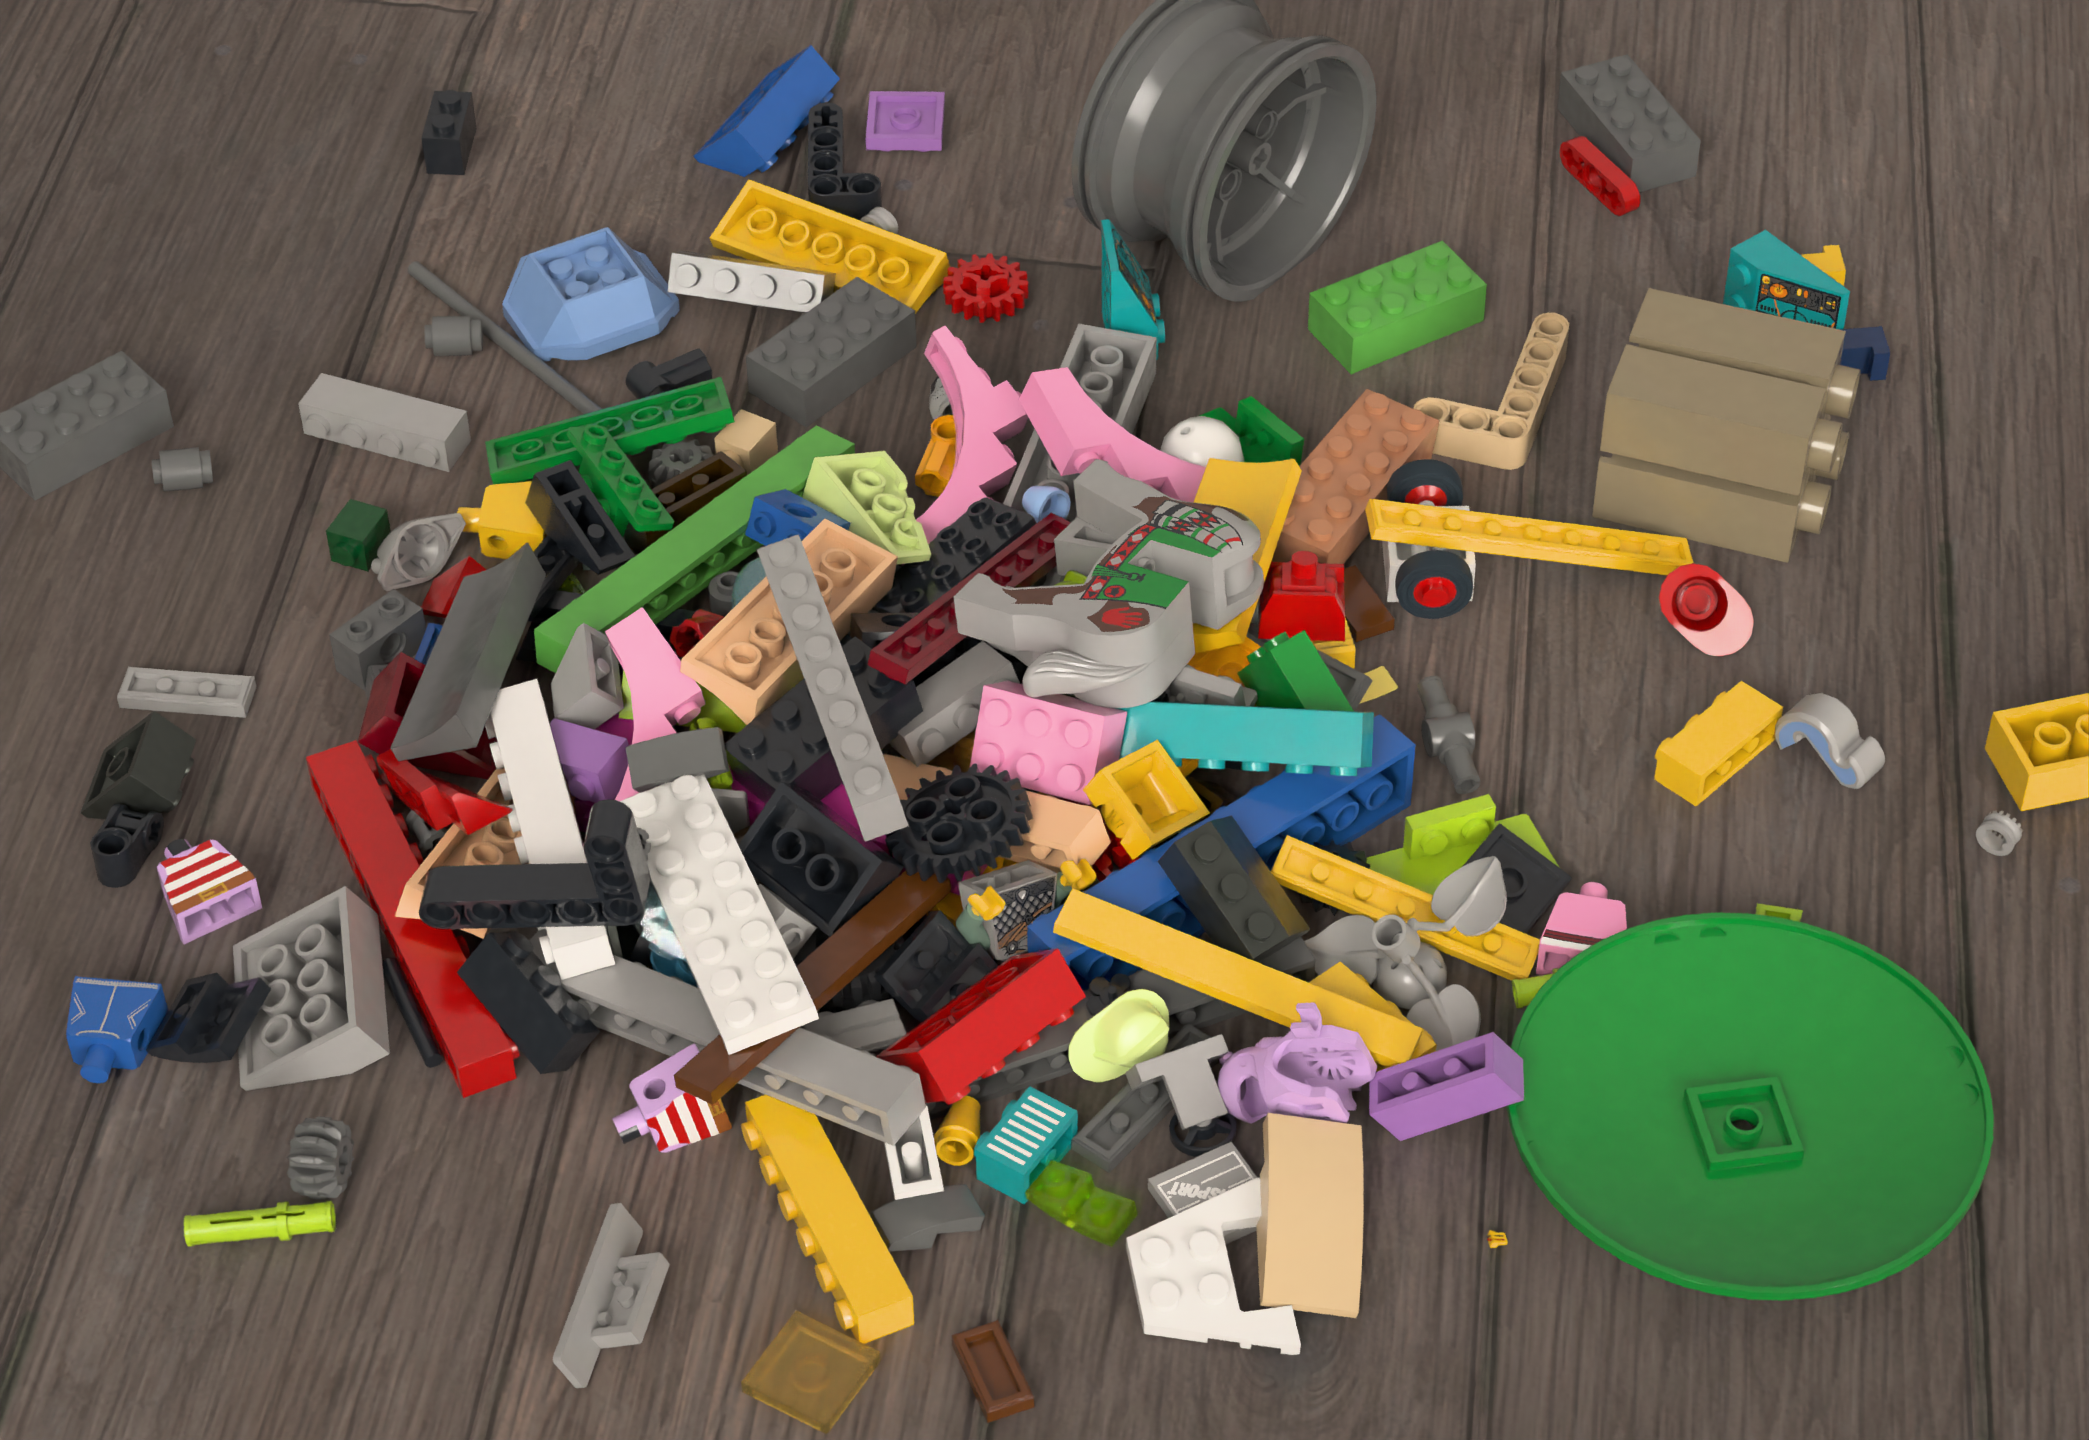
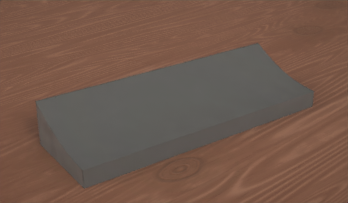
[390,542,546,761]

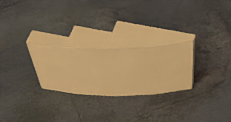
[1257,1113,1364,1318]

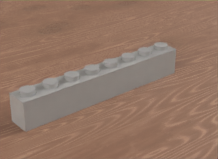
[757,534,909,842]

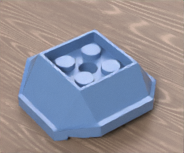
[502,227,680,361]

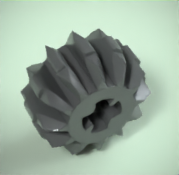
[648,439,713,488]
[287,1116,355,1200]

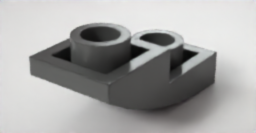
[625,727,729,793]
[870,1184,985,1251]

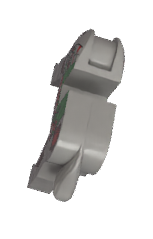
[954,459,1264,708]

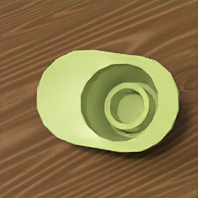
[1068,989,1169,1083]

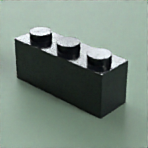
[457,931,600,1074]

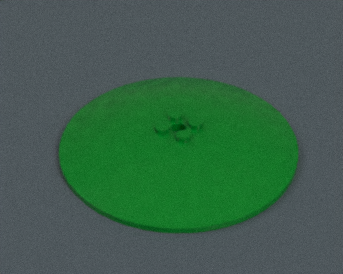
[1507,912,1994,1300]

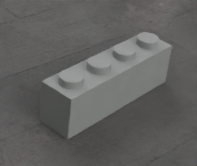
[298,373,471,472]

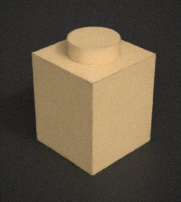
[714,409,778,475]

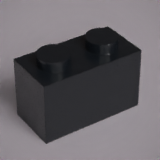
[421,90,477,175]

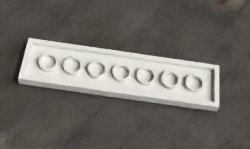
[619,775,819,1055]

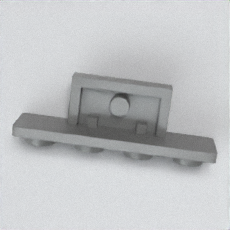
[553,1203,670,1388]

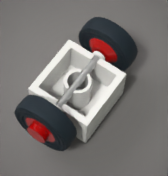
[1382,459,1476,619]

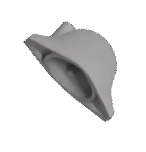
[371,513,466,591]

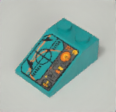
[1101,219,1165,360]
[1723,230,1850,330]

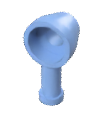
[1022,486,1070,524]

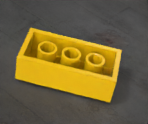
[1985,693,2089,811]

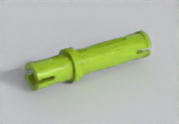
[184,1200,336,1247]

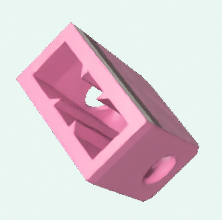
[1536,882,1627,975]

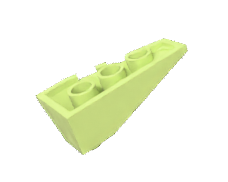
[802,451,931,565]

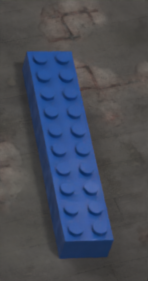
[1027,714,1416,991]

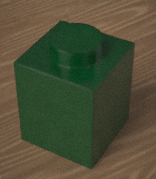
[326,499,391,572]

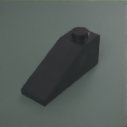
[525,460,635,575]

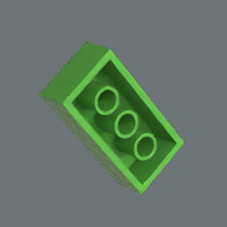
[1308,241,1487,374]

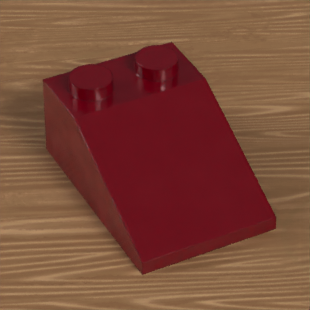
[358,652,498,780]

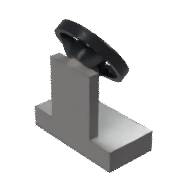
[1125,1034,1236,1157]

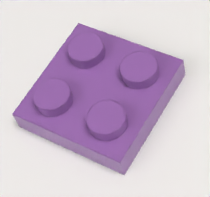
[866,91,945,152]

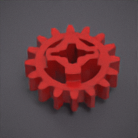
[943,253,1029,323]

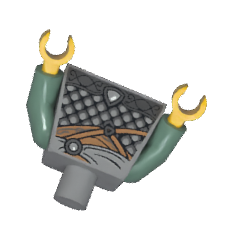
[956,859,1096,966]

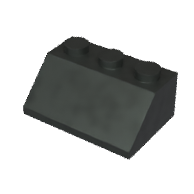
[1158,816,1310,963]

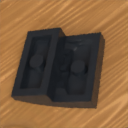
[874,910,998,1023]
[146,972,271,1063]

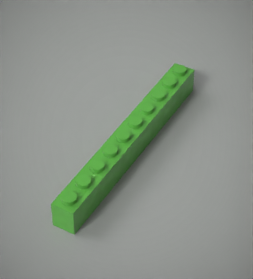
[534,425,855,673]

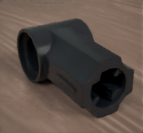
[625,348,712,399]

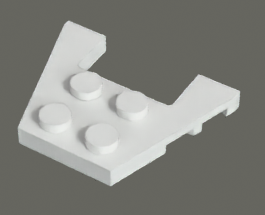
[1126,1177,1301,1355]

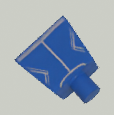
[66,976,168,1083]

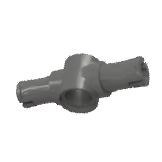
[1417,676,1480,794]

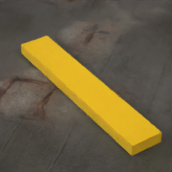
[1271,835,1540,981]

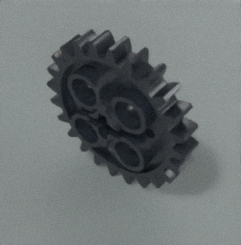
[885,764,1033,883]

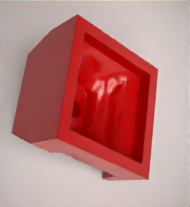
[1258,551,1345,642]

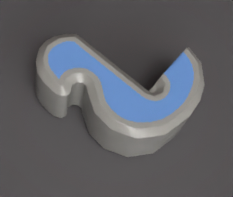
[1775,693,1885,789]

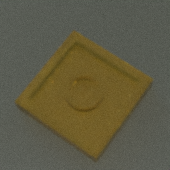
[741,1311,881,1434]

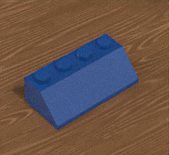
[693,45,840,177]

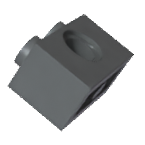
[329,589,426,691]

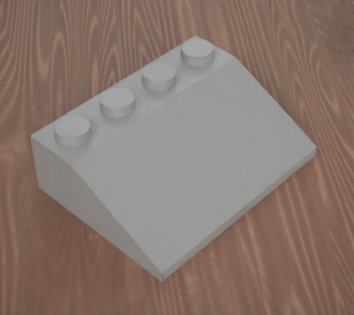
[233,886,390,1091]

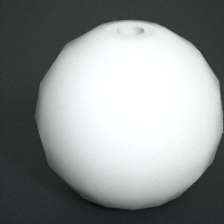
[1160,416,1244,467]

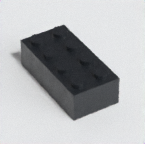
[725,636,923,804]

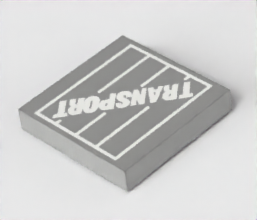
[1148,1142,1258,1245]

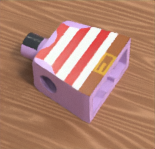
[157,839,262,944]
[612,1043,732,1153]

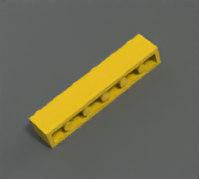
[741,1095,914,1345]

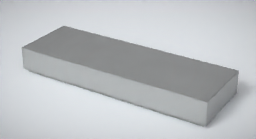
[117,667,257,718]

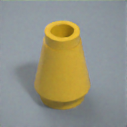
[934,1096,981,1166]

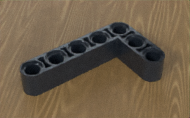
[419,799,650,929]

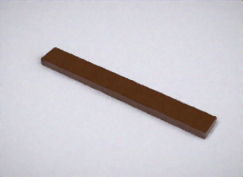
[674,870,951,1105]

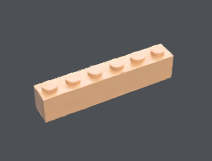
[883,754,1111,873]

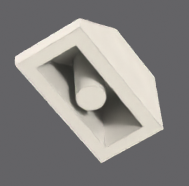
[884,1106,944,1200]

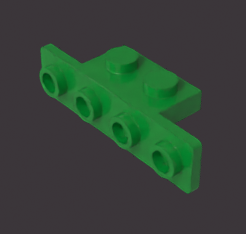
[1200,396,1304,466]
[567,424,674,537]

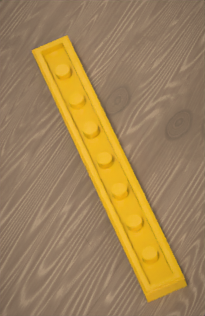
[1365,499,1693,575]
[1053,888,1423,1068]

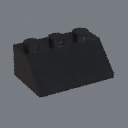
[738,782,904,937]

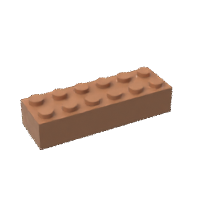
[1271,389,1440,564]

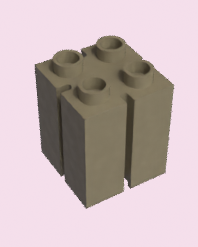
[1592,288,1861,563]

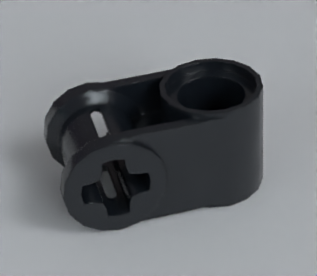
[90,803,164,888]

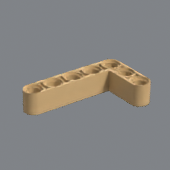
[1413,312,1569,470]

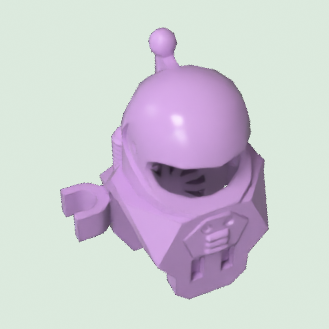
[1217,1003,1377,1124]

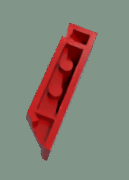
[377,749,513,835]

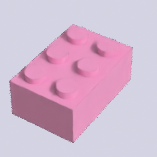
[970,681,1127,805]

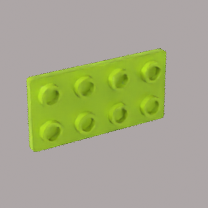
[1367,794,1559,895]

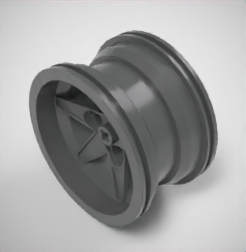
[1071,0,1376,302]

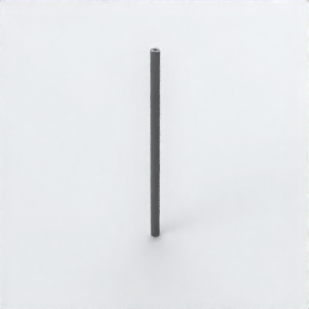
[408,261,603,414]

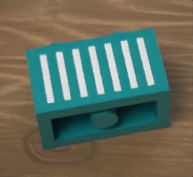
[974,1086,1078,1205]

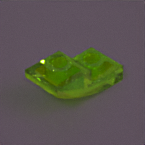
[1025,1160,1138,1247]

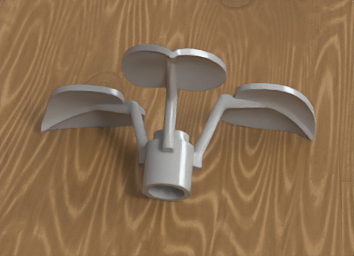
[1304,856,1507,1051]

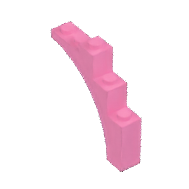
[902,326,1028,565]
[1019,367,1206,502]
[583,607,705,846]

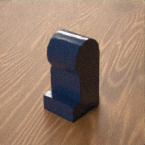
[1840,326,1891,381]

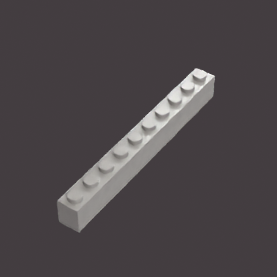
[529,929,926,1146]

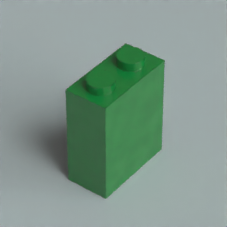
[1237,630,1354,711]

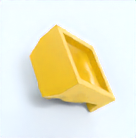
[1083,740,1210,860]

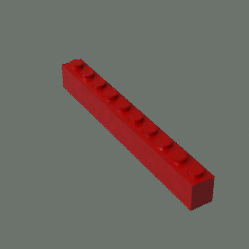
[306,740,520,1098]

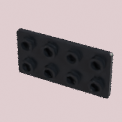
[872,497,1036,613]

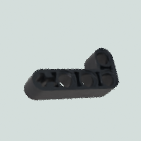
[808,102,882,221]

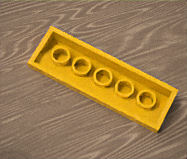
[710,180,950,314]
[1192,458,1302,654]

